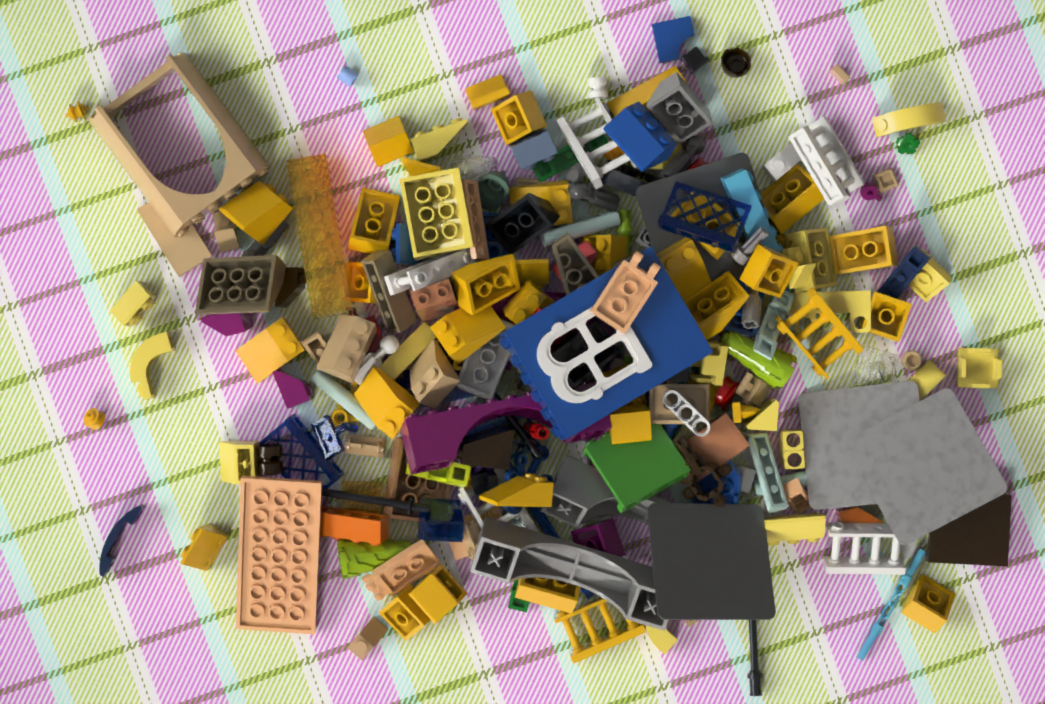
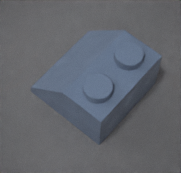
[509,129,558,171]

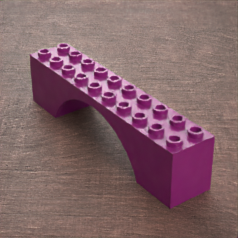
[400,380,612,475]

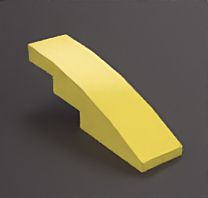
[379,321,437,381]

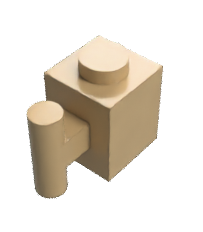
[735,372,771,407]

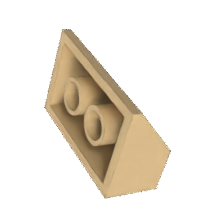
[316,315,377,383]

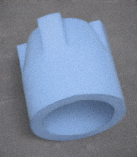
[337,65,359,87]

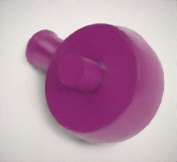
[860,182,883,202]

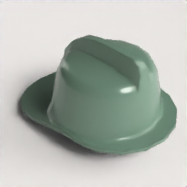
[478,170,509,210]

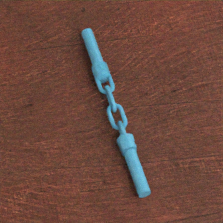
[856,548,926,660]

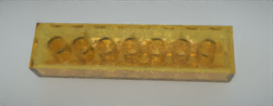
[286,154,354,319]

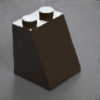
[457,423,514,470]

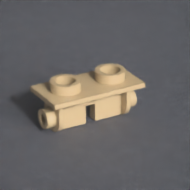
[344,434,385,458]
[458,519,480,559]

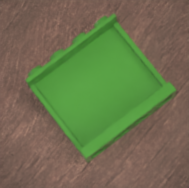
[583,424,691,513]

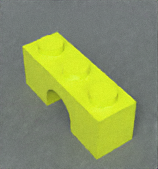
[405,462,471,487]

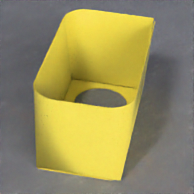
[907,360,946,401]
[779,429,805,470]

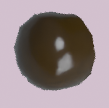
[721,47,751,78]

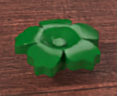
[896,132,921,154]

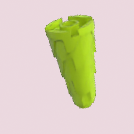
[719,330,797,391]
[337,539,414,579]

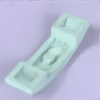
[753,291,795,360]

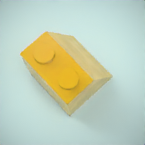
[219,181,293,245]

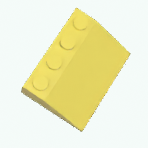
[399,167,474,260]

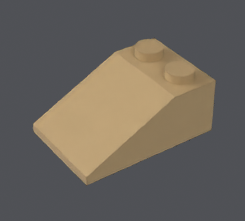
[409,339,460,408]

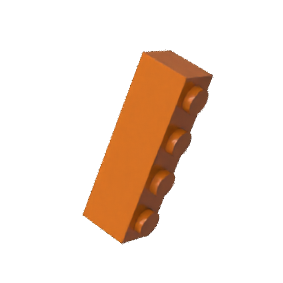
[320,505,389,546]

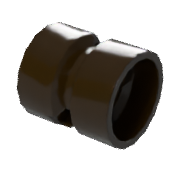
[257,443,284,475]

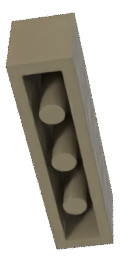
[361,250,417,333]

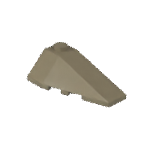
[551,233,599,295]

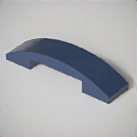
[877,245,931,299]
[99,504,145,577]

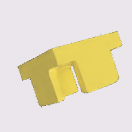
[689,338,728,386]
[956,348,1002,388]

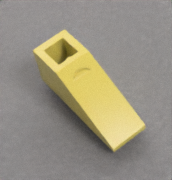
[411,118,468,162]

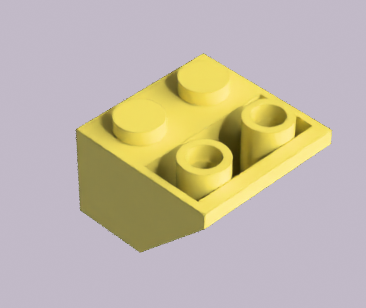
[110,281,157,327]
[219,441,261,484]

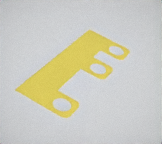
[761,291,871,334]

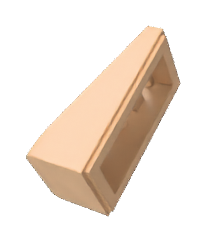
[783,478,811,514]

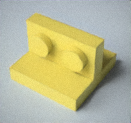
[908,249,953,302]

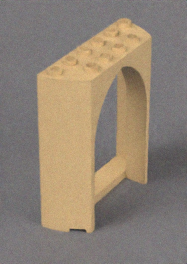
[89,52,271,237]

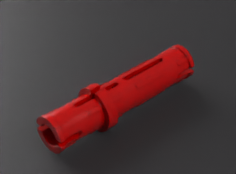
[523,421,549,440]

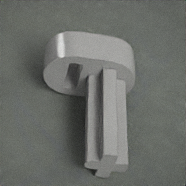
[731,227,769,265]

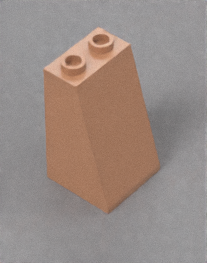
[410,277,458,322]
[676,412,750,486]

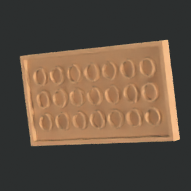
[236,476,322,634]

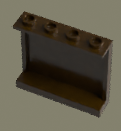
[925,493,1012,567]

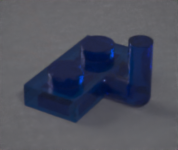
[311,415,358,460]

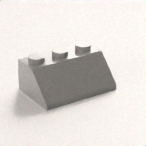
[646,72,713,144]

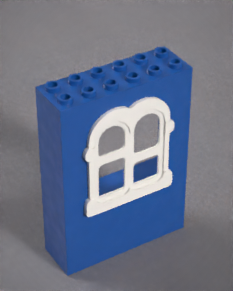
[499,246,713,440]

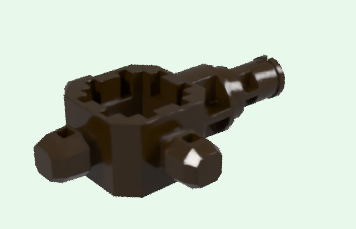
[674,436,733,507]

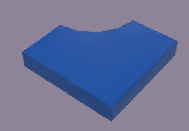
[651,16,694,64]

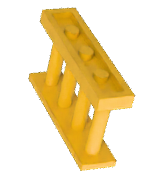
[775,287,864,380]
[554,597,646,664]

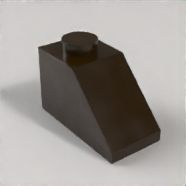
[275,267,308,308]

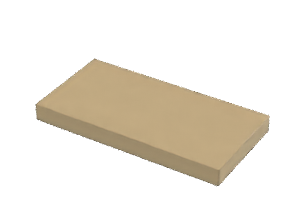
[137,202,213,277]

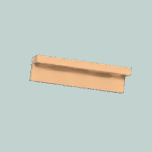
[461,179,489,262]

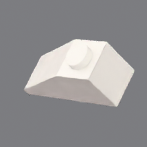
[761,138,819,182]

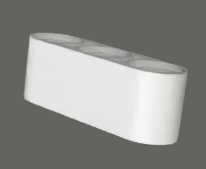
[663,390,710,436]

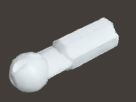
[354,335,399,385]

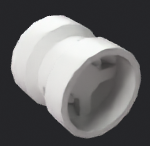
[587,77,608,99]

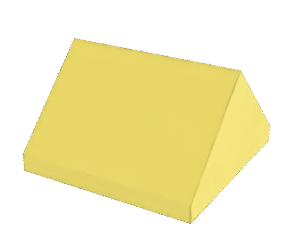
[741,397,779,431]

